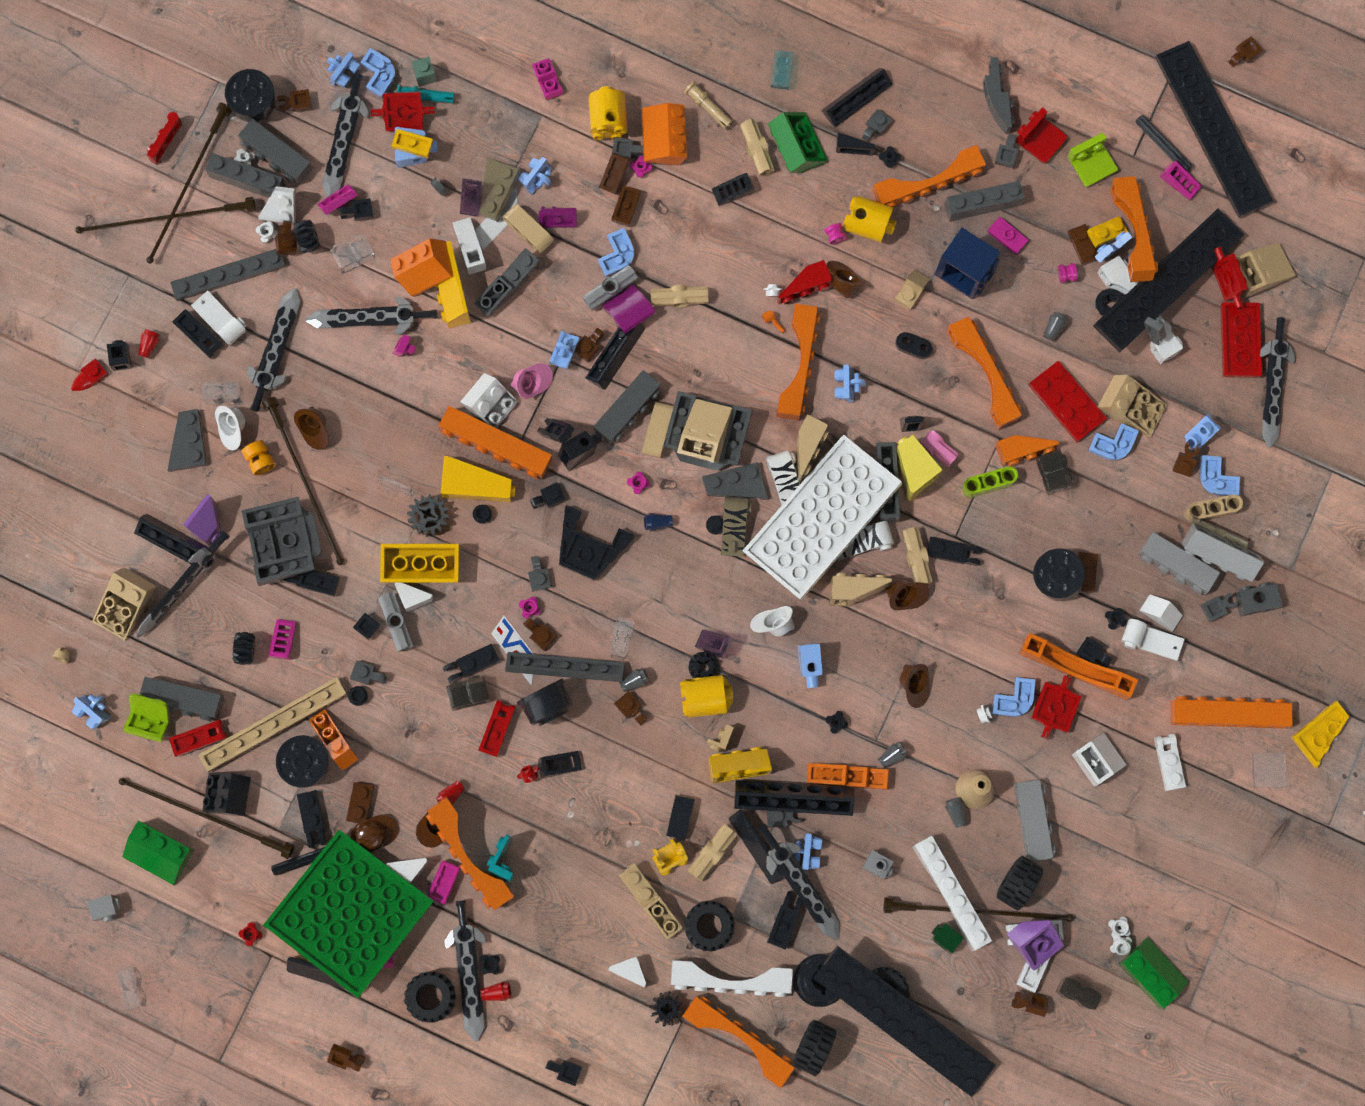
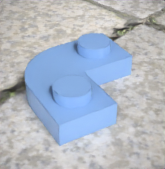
[360,48,395,99]
[598,228,634,278]
[1095,231,1135,263]
[1088,423,1139,460]
[1200,455,1240,496]
[992,677,1035,717]

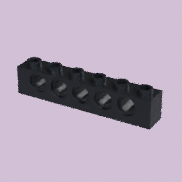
[734,780,855,816]

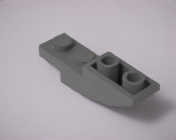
[982,57,1014,134]
[474,248,541,316]

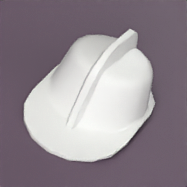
[215,405,246,450]
[750,606,795,637]

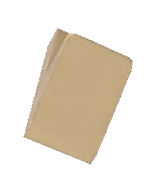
[894,269,930,310]

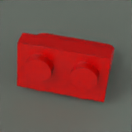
[1016,107,1067,163]

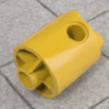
[589,86,627,140]
[843,195,897,243]
[680,675,733,718]

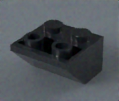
[202,773,251,816]

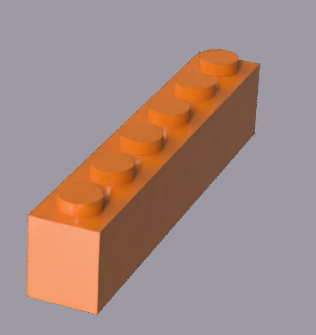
[438,406,553,479]
[1171,696,1292,729]

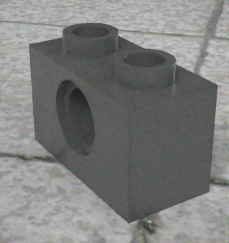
[1235,582,1282,617]

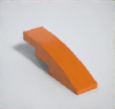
[807,763,890,790]

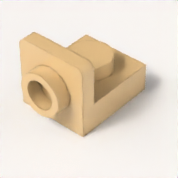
[707,724,734,753]

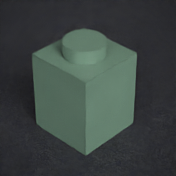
[412,57,436,87]

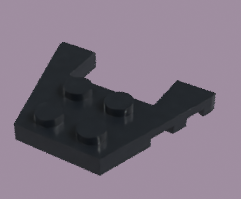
[559,505,635,581]

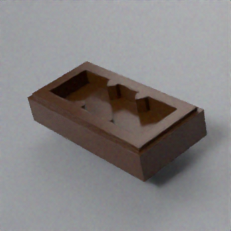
[599,152,630,195]

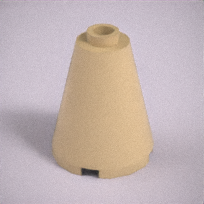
[956,770,995,809]

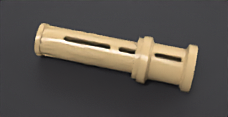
[684,81,733,130]

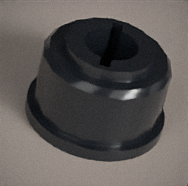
[225,69,275,122]
[1033,548,1085,601]
[517,678,572,726]
[276,735,329,788]
[793,954,839,1007]

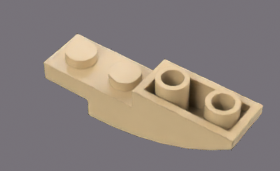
[618,863,683,940]

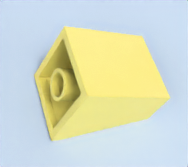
[896,435,942,502]

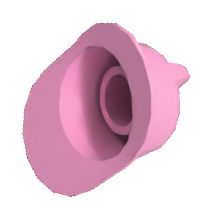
[510,363,553,399]

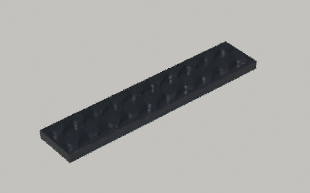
[1155,41,1273,218]
[1093,209,1245,353]
[813,945,996,1097]

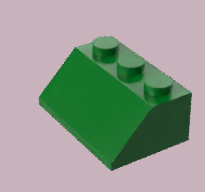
[768,112,828,173]
[122,821,194,885]
[1118,937,1188,1009]

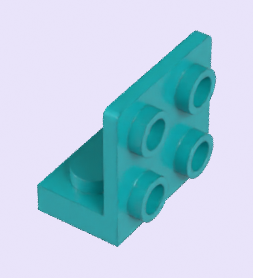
[487,834,515,883]

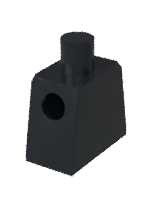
[558,431,603,471]

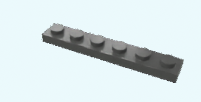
[170,249,286,301]
[505,652,624,682]

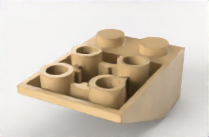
[1236,243,1296,298]
[1098,374,1167,437]
[677,399,733,464]
[797,414,829,483]
[92,567,157,641]
[829,573,892,606]

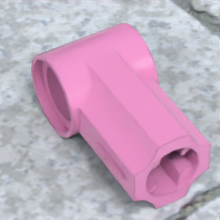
[920,430,959,468]

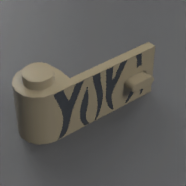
[721,497,751,557]

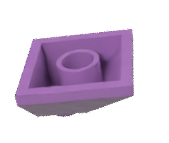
[183,494,221,546]
[1007,920,1064,971]

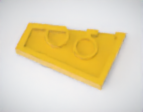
[1291,701,1349,768]

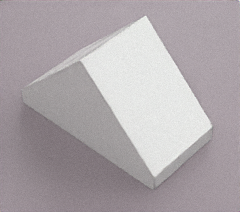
[395,583,434,612]
[1139,595,1183,632]
[387,858,429,884]
[608,957,646,987]

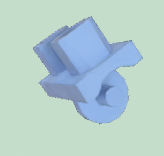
[327,52,360,88]
[518,157,552,195]
[549,331,579,370]
[834,365,866,403]
[1184,414,1221,448]
[72,694,111,729]
[794,833,822,871]

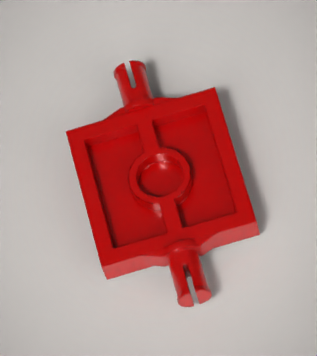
[371,91,435,132]
[1212,247,1248,309]
[1030,675,1082,740]

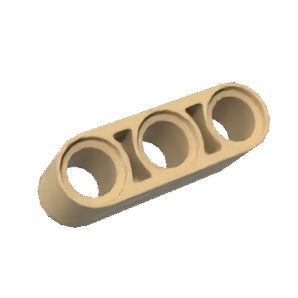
[502,204,554,254]
[642,401,674,458]
[1184,495,1243,522]

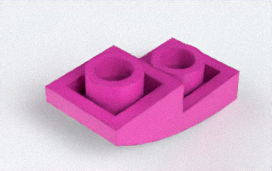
[532,58,563,100]

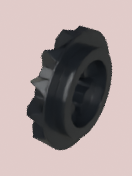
[1095,289,1124,315]
[688,651,720,678]

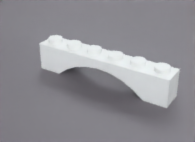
[1097,256,1183,365]
[913,836,992,951]
[671,960,793,997]

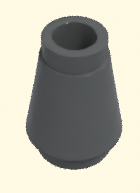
[1043,312,1067,341]
[619,668,650,692]
[878,741,908,769]
[945,797,967,828]

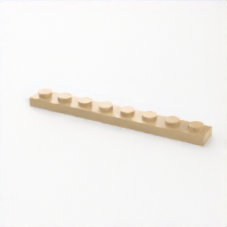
[198,677,347,773]

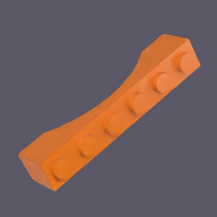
[872,145,986,208]
[1111,176,1158,282]
[776,303,820,421]
[947,316,1022,430]
[1019,633,1138,700]
[426,796,514,910]
[682,995,795,1088]

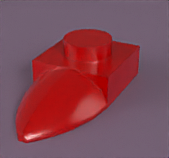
[71,358,108,391]

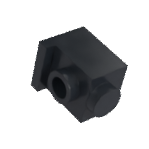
[107,340,132,371]

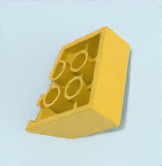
[708,747,772,784]

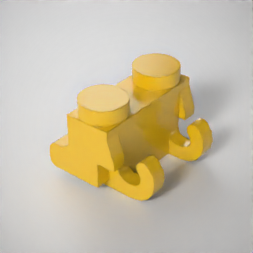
[652,839,688,876]

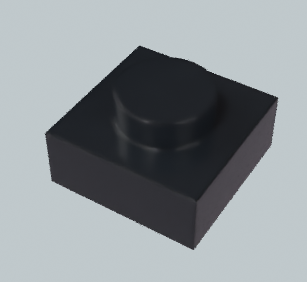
[353,613,381,641]

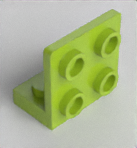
[1067,132,1118,187]

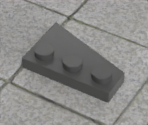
[167,409,207,472]
[702,462,768,500]

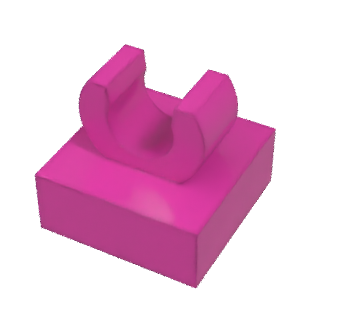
[392,334,416,357]

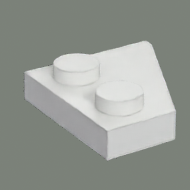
[258,186,296,224]

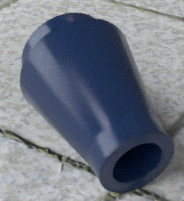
[644,513,673,532]

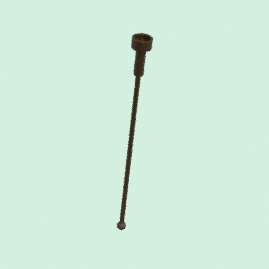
[146,102,232,264]
[75,197,256,234]
[262,397,344,565]
[119,778,295,859]
[883,897,1074,922]

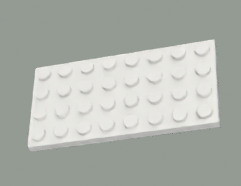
[743,435,903,600]

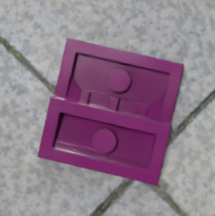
[603,285,656,334]

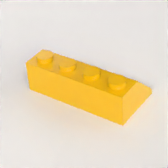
[435,241,471,328]
[380,544,461,583]

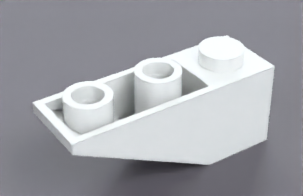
[452,217,487,275]

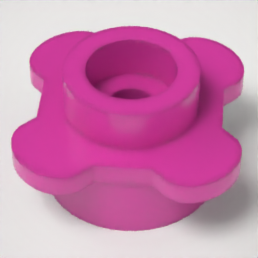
[630,156,652,178]
[627,472,650,494]
[519,597,541,619]

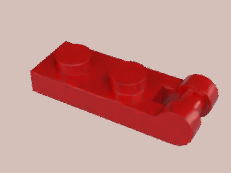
[147,112,182,165]
[478,700,516,758]
[169,720,228,757]

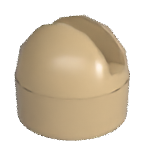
[52,647,70,663]

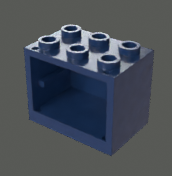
[934,227,1000,299]

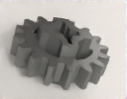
[407,494,449,537]

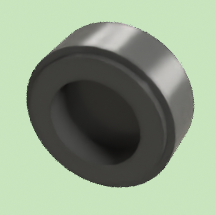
[430,178,448,196]

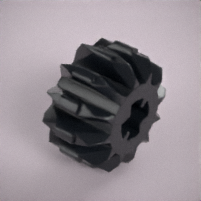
[294,220,320,253]
[232,632,255,665]
[650,992,684,1026]

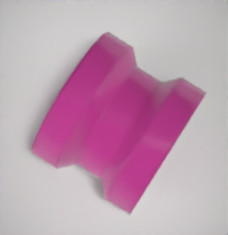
[824,223,847,245]
[1058,263,1077,283]

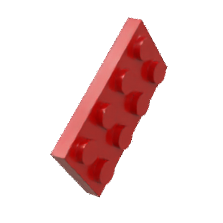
[1220,302,1262,378]
[1028,361,1107,443]

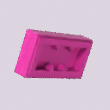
[317,184,357,215]
[987,217,1028,255]
[427,860,461,905]

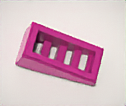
[1160,161,1202,200]
[269,619,296,660]

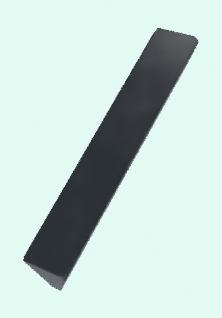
[821,68,893,127]
[585,323,645,390]
[134,514,209,564]
[729,809,784,884]
[287,957,345,989]

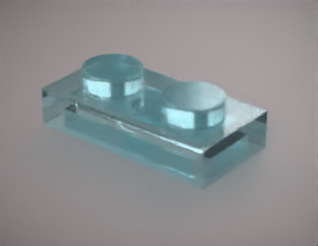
[770,50,793,90]

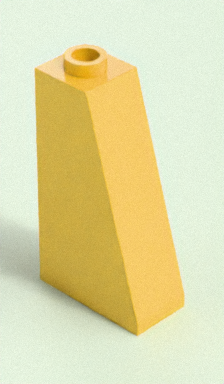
[441,456,516,502]

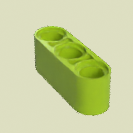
[962,466,1018,498]

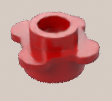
[517,765,539,783]
[238,922,263,946]

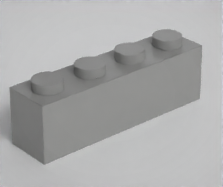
[1182,523,1264,582]
[1138,532,1220,595]
[1014,780,1056,862]

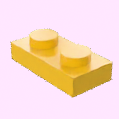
[391,129,434,159]
[1086,216,1128,248]

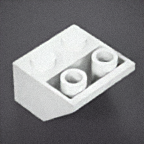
[460,373,518,428]
[1071,733,1126,787]

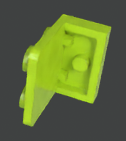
[123,693,170,743]

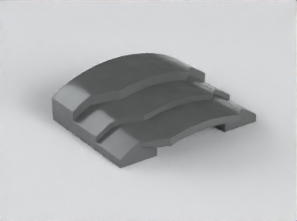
[663,391,753,471]
[241,497,322,586]

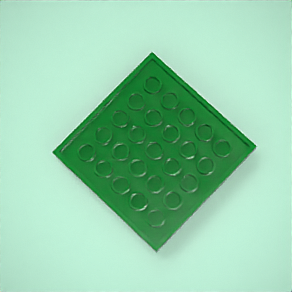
[263,830,434,999]

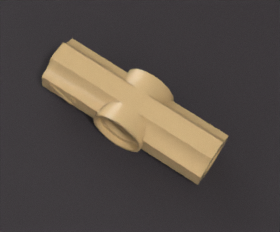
[740,119,774,176]
[651,285,708,308]
[902,527,933,585]
[688,824,737,882]

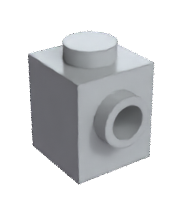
[861,850,894,880]
[87,894,121,923]

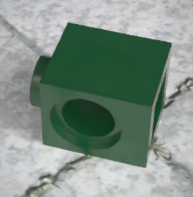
[931,923,964,954]

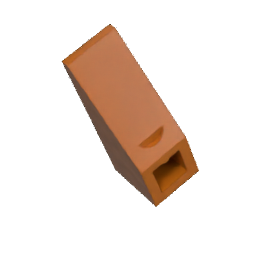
[995,435,1059,467]
[309,709,358,771]

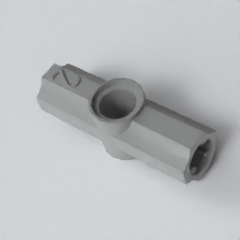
[582,265,638,311]
[378,592,414,652]

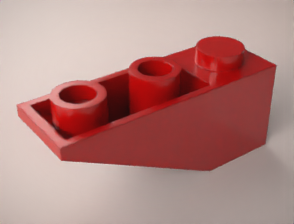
[777,260,832,305]

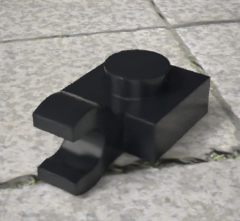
[339,198,373,221]
[530,482,566,509]
[1076,637,1112,668]
[545,1060,582,1086]

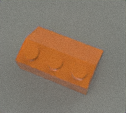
[642,103,687,166]
[390,238,453,297]

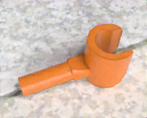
[762,311,785,333]

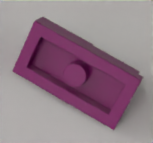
[539,206,577,228]

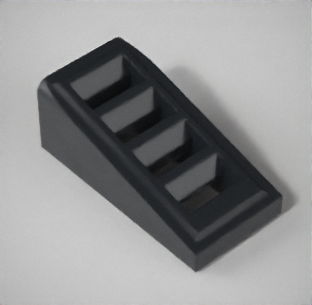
[836,133,875,155]
[712,172,754,206]
[900,416,924,432]
[538,751,582,779]

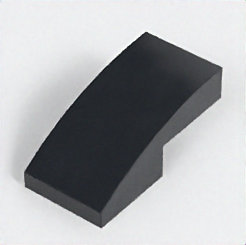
[666,794,695,840]

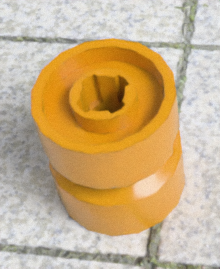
[242,440,276,476]

